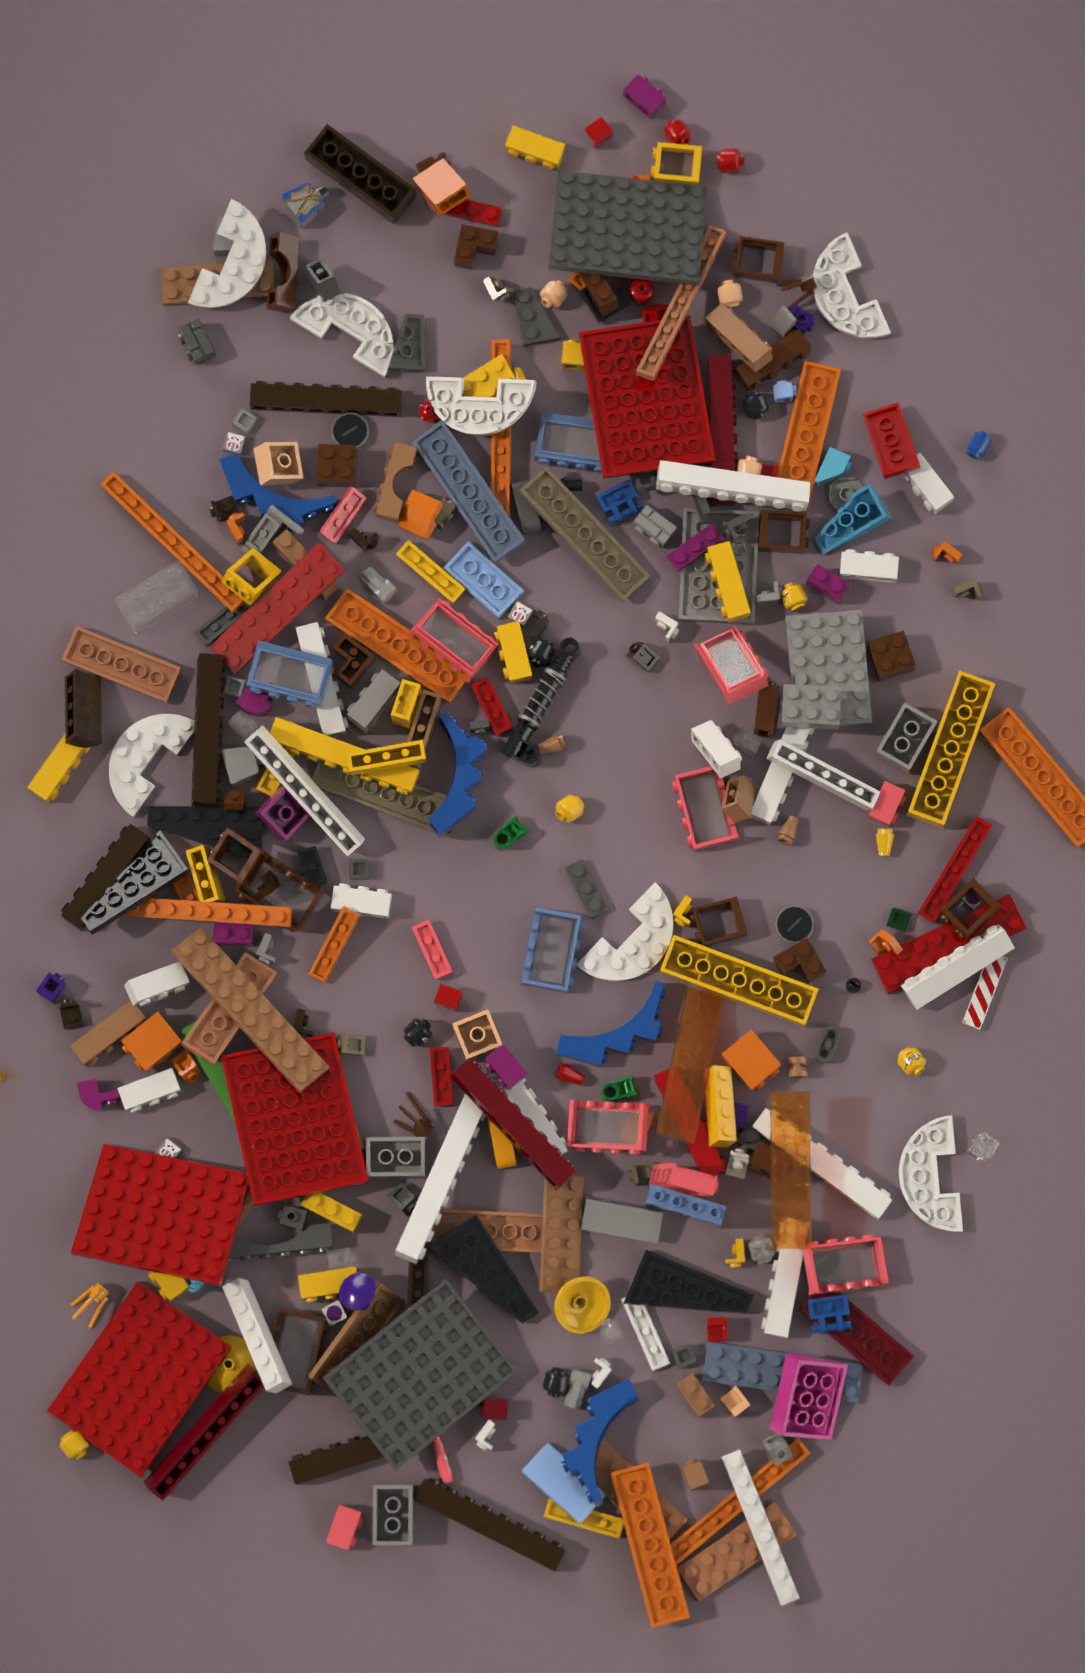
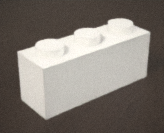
[901,453,954,514]
[839,550,899,583]
[691,720,742,778]
[331,884,392,919]
[124,962,189,1007]
[117,1068,182,1113]

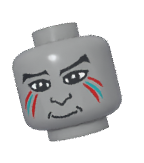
[748,1234,775,1264]

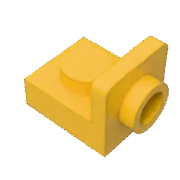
[673,895,693,927]
[725,1239,745,1268]

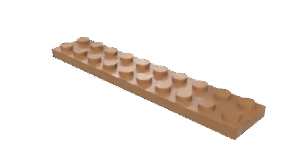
[171,927,329,1093]

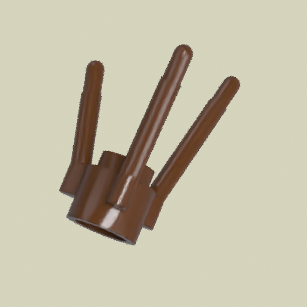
[776,275,817,311]
[393,1092,433,1137]

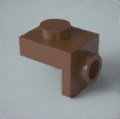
[224,789,246,810]

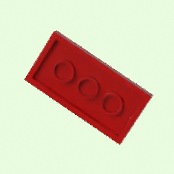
[863,402,920,479]

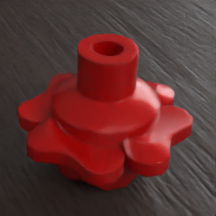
[418,401,439,423]

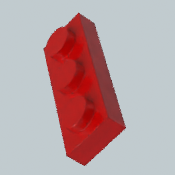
[443,199,502,227]
[471,677,513,736]
[429,1047,454,1107]

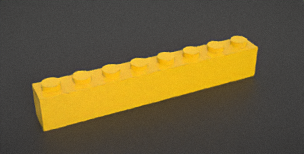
[270,717,420,795]

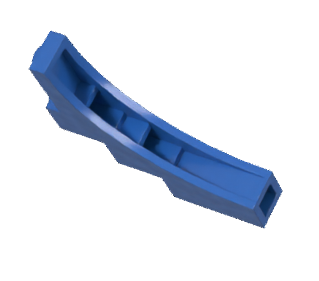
[219,453,337,533]
[428,712,487,838]
[556,981,666,1067]
[561,1378,639,1508]

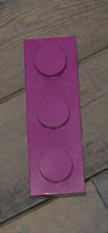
[666,523,723,572]

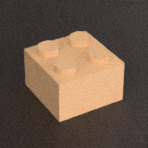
[254,442,304,485]
[452,1009,502,1060]

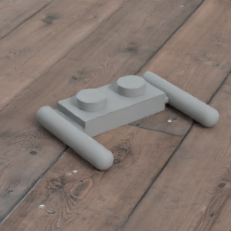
[241,505,304,554]

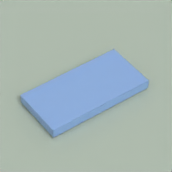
[443,541,524,619]
[521,1443,606,1524]

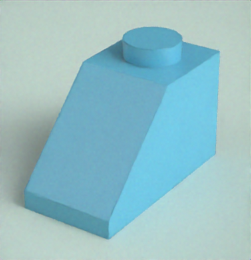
[814,447,852,487]

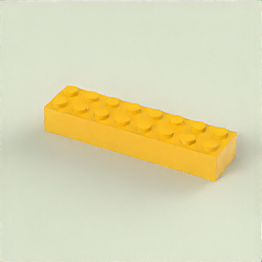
[906,670,995,829]
[659,935,819,1027]

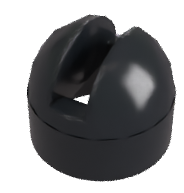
[845,978,861,994]

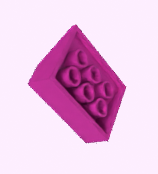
[770,1353,848,1440]

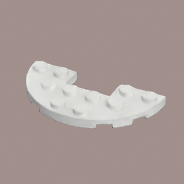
[188,199,266,308]
[813,233,891,339]
[290,293,394,378]
[426,377,537,436]
[109,714,195,818]
[576,882,673,982]
[899,1115,963,1232]

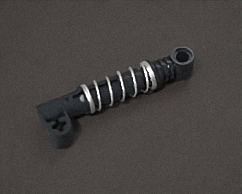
[501,637,580,768]

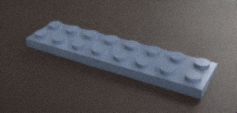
[412,420,526,563]
[702,1342,863,1403]

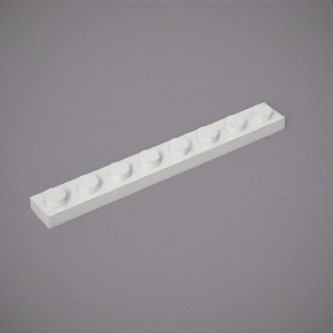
[722,1450,799,1606]

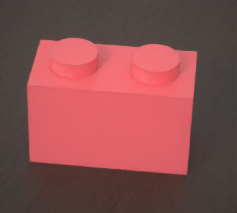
[868,781,906,827]
[326,1505,364,1550]

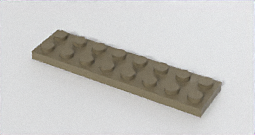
[518,466,650,602]
[312,760,458,839]

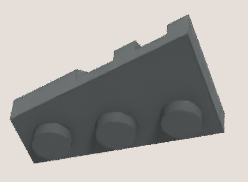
[513,288,560,346]
[387,314,425,372]

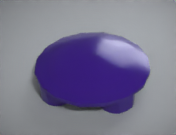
[339,1273,377,1310]

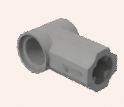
[359,566,398,605]
[563,1368,592,1410]

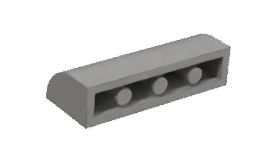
[581,1196,664,1243]

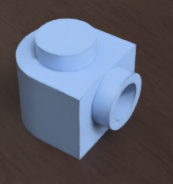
[773,380,796,403]

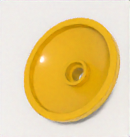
[554,1276,611,1334]
[207,1335,258,1393]

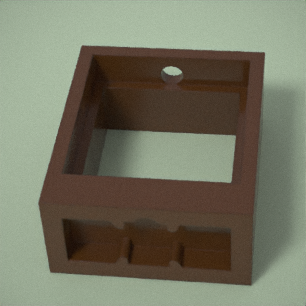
[731,236,785,283]
[758,510,810,554]
[753,682,779,738]
[207,828,269,887]
[940,879,1001,941]
[689,896,747,947]

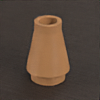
[538,733,567,755]
[777,816,799,846]

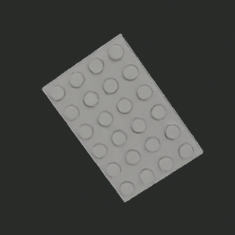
[678,508,759,624]
[785,610,872,730]

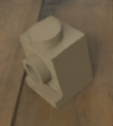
[434,498,457,531]

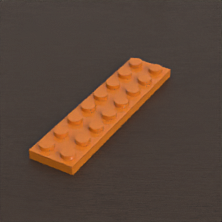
[777,361,841,513]
[325,588,468,704]
[979,707,1085,848]
[611,1463,690,1628]

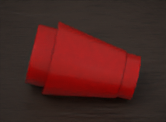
[555,1063,585,1086]

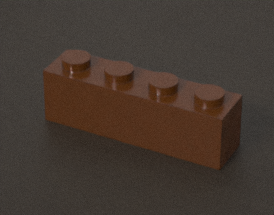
[735,328,811,391]

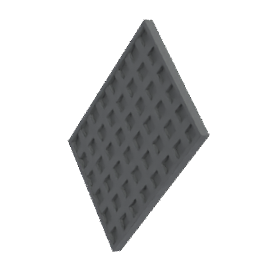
[548,170,707,285]
[323,1279,518,1471]

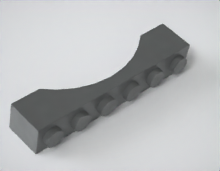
[227,1223,334,1263]

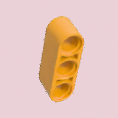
[488,1119,517,1169]

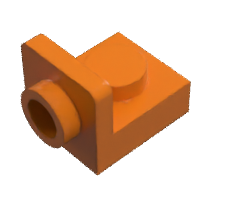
[226,512,246,545]
[932,541,963,564]
[869,929,903,955]
[170,1050,203,1085]

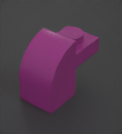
[235,682,275,717]
[77,1079,121,1111]

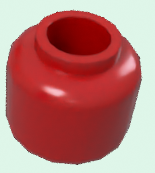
[664,119,691,145]
[717,148,745,173]
[630,279,654,305]

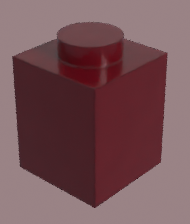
[480,1399,508,1420]

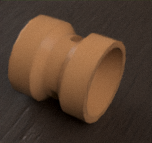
[788,1057,807,1078]

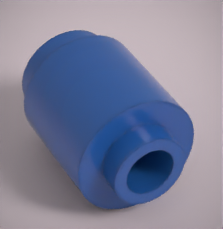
[966,431,992,460]

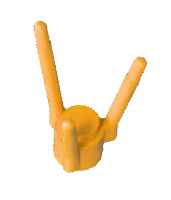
[70,1283,109,1329]

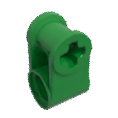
[493,815,529,851]
[601,1076,640,1102]

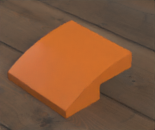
[398,489,443,540]

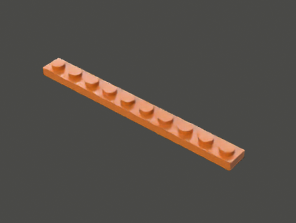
[491,339,511,518]
[100,471,245,613]
[123,898,292,927]
[670,1438,811,1565]

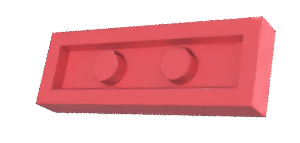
[319,486,367,544]
[412,920,453,980]

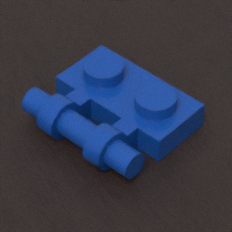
[596,479,644,525]
[808,1295,851,1334]

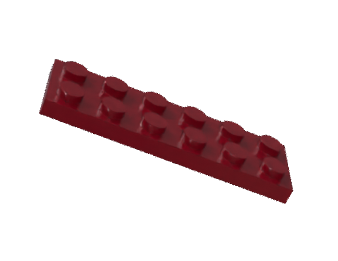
[799,1279,914,1386]

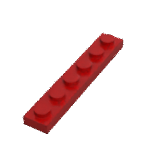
[917,816,993,924]

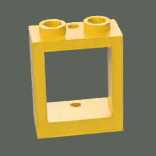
[650,142,702,186]
[221,548,282,605]
[391,679,422,729]

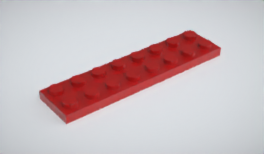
[209,542,346,675]
[871,894,1027,994]

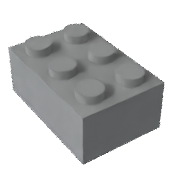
[347,669,401,735]
[781,684,841,730]
[875,702,938,774]
[366,1137,426,1178]
[373,1485,414,1545]

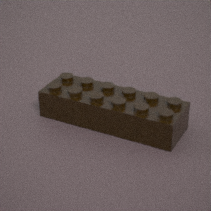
[304,124,417,224]

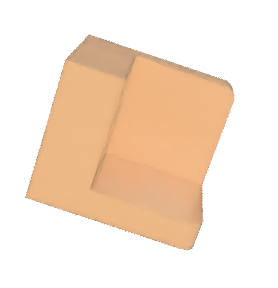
[721,1386,750,1417]

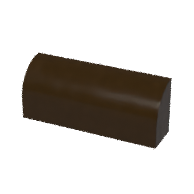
[65,669,102,748]

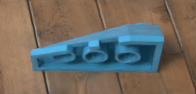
[814,484,893,555]

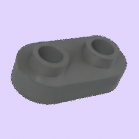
[814,1026,842,1063]

